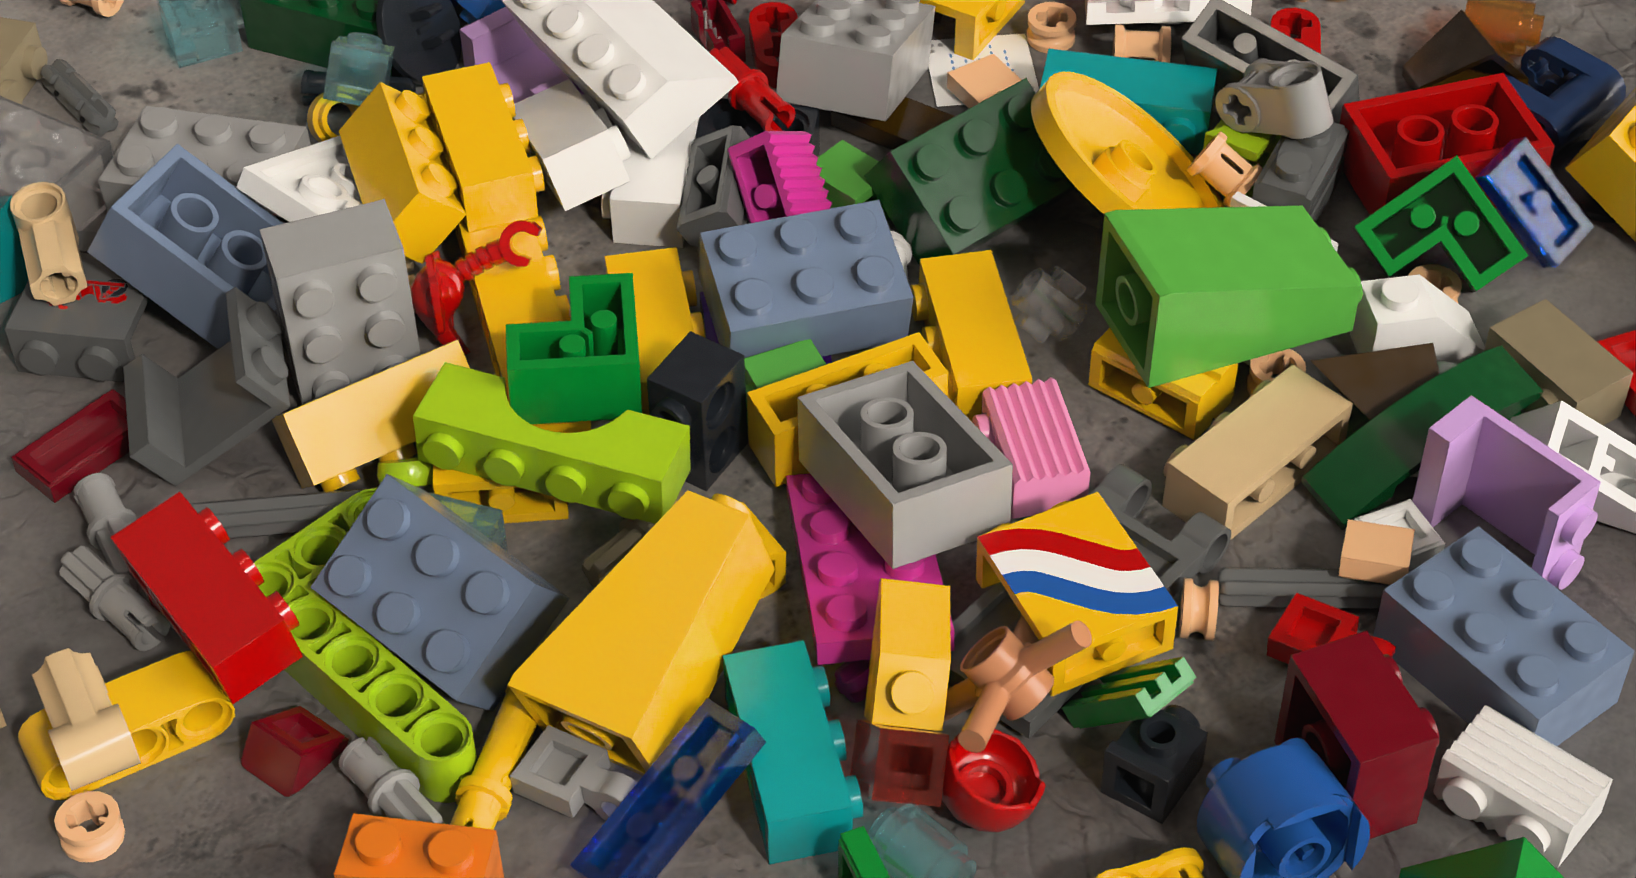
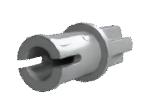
[74,473,138,584]
[59,546,170,651]
[339,737,446,824]

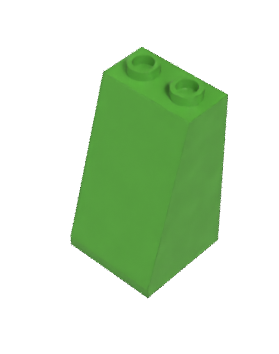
[1095,205,1363,388]

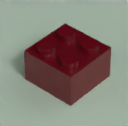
[1274,630,1439,839]

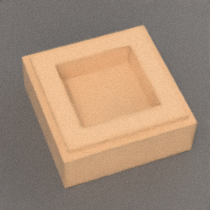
[947,54,1022,108]
[1338,519,1415,585]

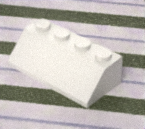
[502,0,739,159]

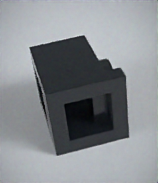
[1100,705,1208,824]

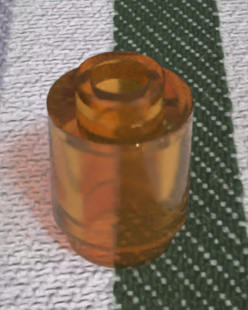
[1465,0,1545,57]

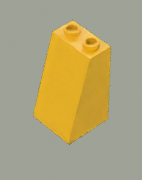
[507,490,775,785]

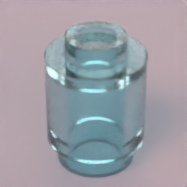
[868,803,977,878]

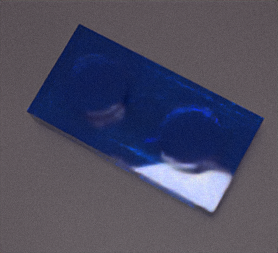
[1475,137,1594,268]

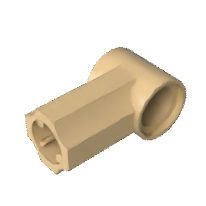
[10,182,87,306]
[32,648,141,791]

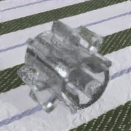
[1011,266,1087,344]

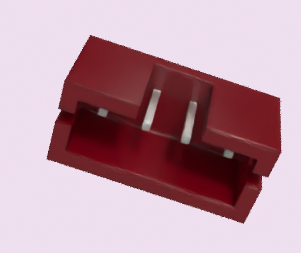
[690,0,746,62]

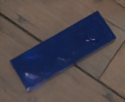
[570,698,766,878]

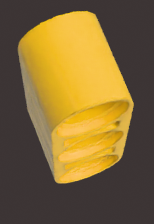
[18,651,235,800]

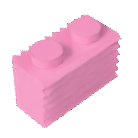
[972,377,1090,519]

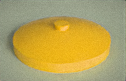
[1031,72,1225,214]

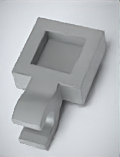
[510,725,643,830]

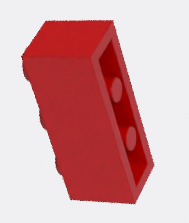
[110,492,303,704]

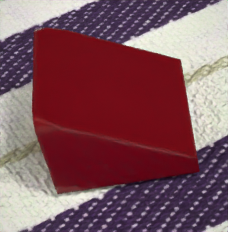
[241,706,349,797]

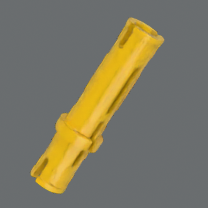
[450,686,537,830]

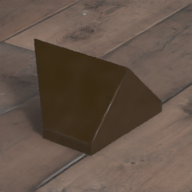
[1402,9,1529,90]
[1311,343,1440,420]

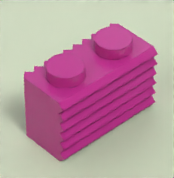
[727,131,832,223]

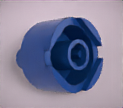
[1197,738,1370,878]

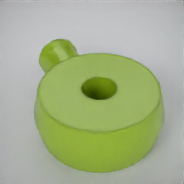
[377,458,433,487]

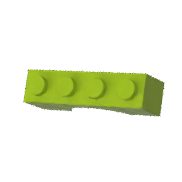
[413,362,691,524]

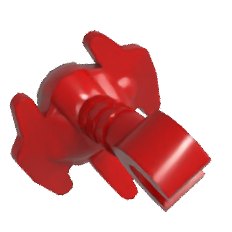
[410,219,542,355]

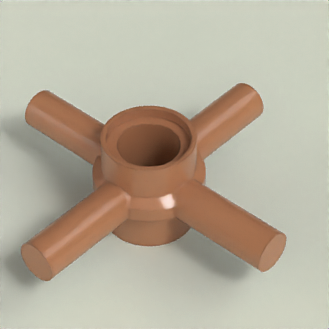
[944,615,1092,753]

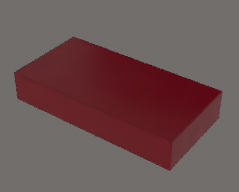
[11,389,129,503]

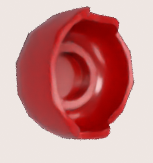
[936,729,1046,832]

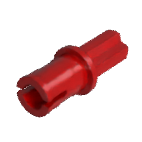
[709,47,796,131]

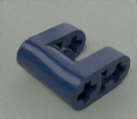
[1505,36,1626,156]

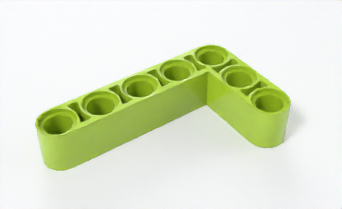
[254,488,477,803]

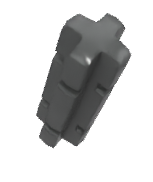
[41,59,118,136]

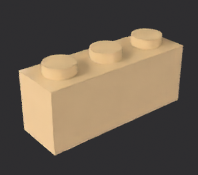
[1162,364,1353,540]

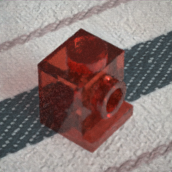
[850,719,949,807]

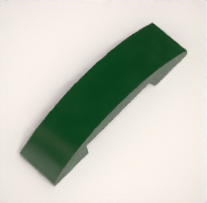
[1301,345,1544,530]

